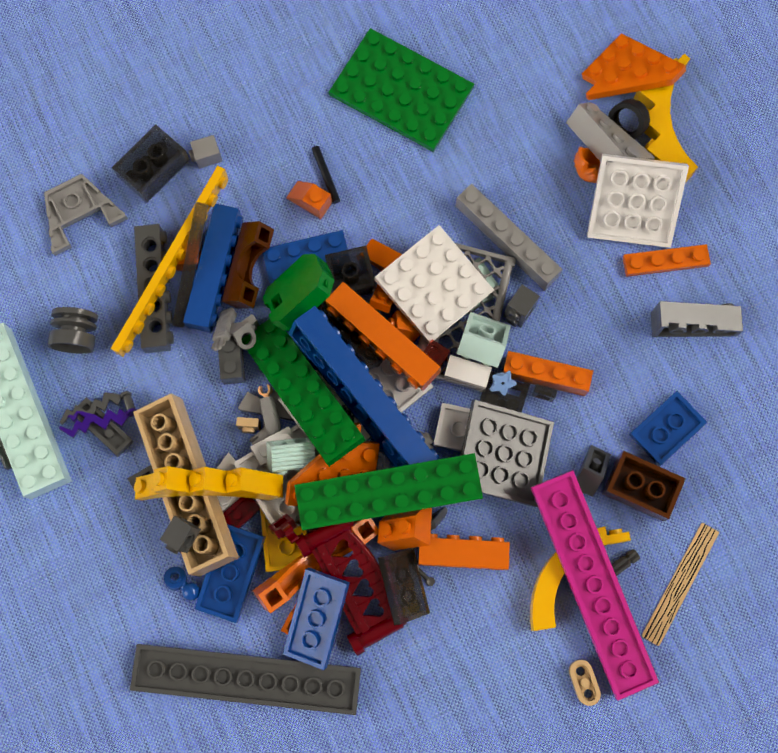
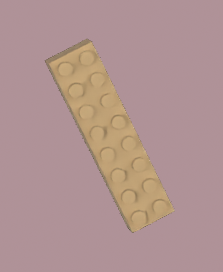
[133,393,239,576]

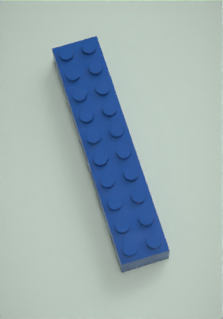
[288,306,439,467]

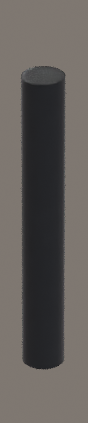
[312,146,340,204]

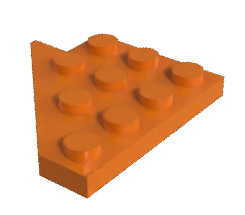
[582,33,686,100]
[285,422,380,506]

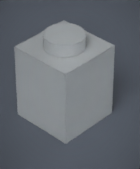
[189,135,222,168]

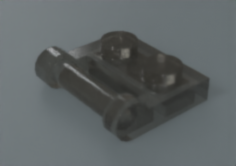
[480,371,530,412]

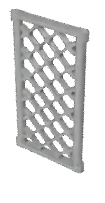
[418,243,516,392]

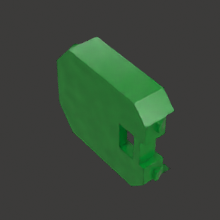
[263,254,335,331]

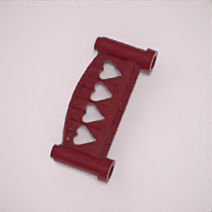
[296,522,407,656]

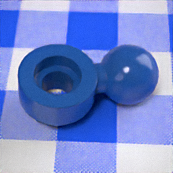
[164,567,200,601]

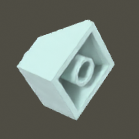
[456,312,511,368]

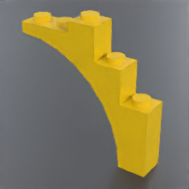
[634,54,698,183]
[134,466,283,501]

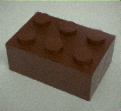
[602,451,686,521]

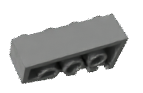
[566,102,655,162]

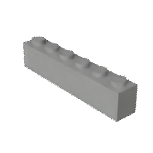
[456,184,563,291]

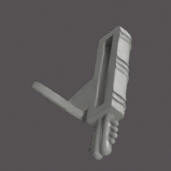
[211,308,256,351]

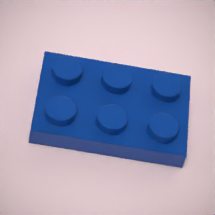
[629,391,708,466]

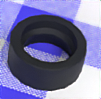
[608,99,650,139]

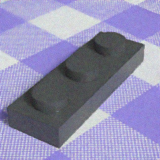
[72,397,133,457]

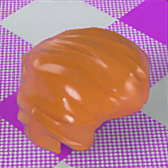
[573,146,600,183]

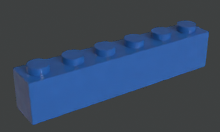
[183,204,243,333]

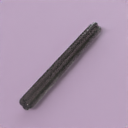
[172,202,208,327]

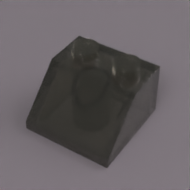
[325,246,376,296]

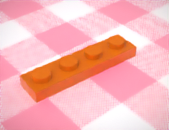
[623,244,711,277]

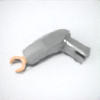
[249,384,281,445]

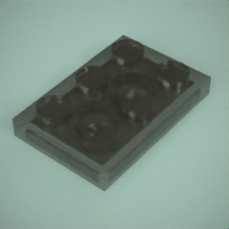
[378,548,430,625]

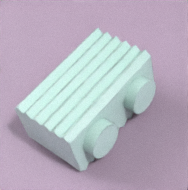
[266,437,315,475]

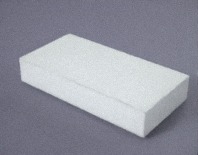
[444,355,492,389]

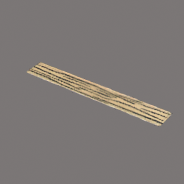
[642,523,719,646]

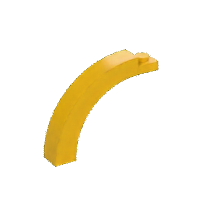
[530,526,631,631]

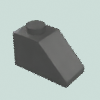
[576,445,611,497]

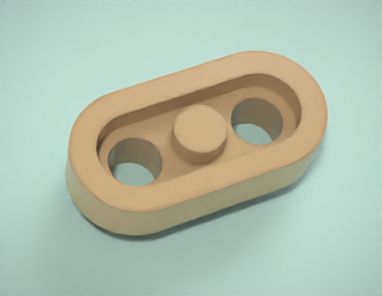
[569,660,601,706]

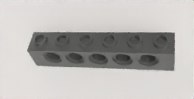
[134,224,174,353]

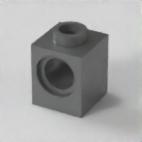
[160,516,201,554]

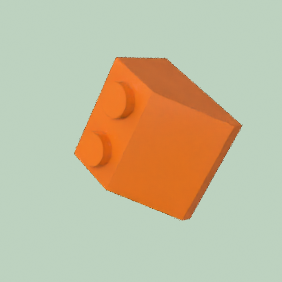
[377,508,432,551]

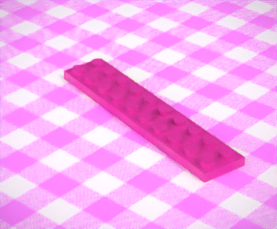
[530,470,659,701]

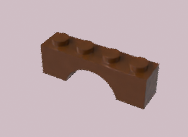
[222,221,274,309]

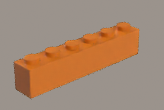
[325,282,441,391]

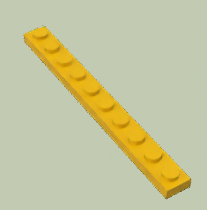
[111,165,228,357]

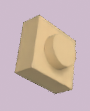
[236,417,261,434]

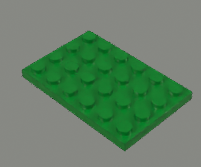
[329,28,474,152]

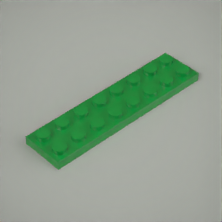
[242,318,366,467]
[294,453,483,530]

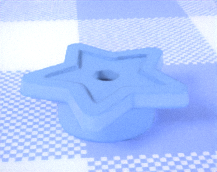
[489,371,517,396]

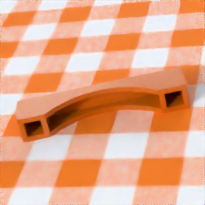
[252,518,378,614]

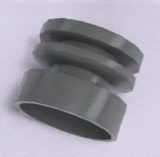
[48,307,98,354]

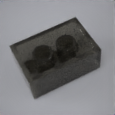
[112,124,190,203]

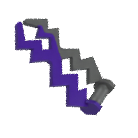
[59,391,137,438]

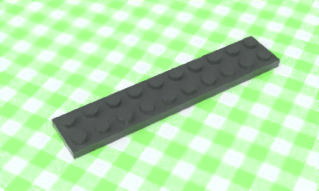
[130,644,361,715]

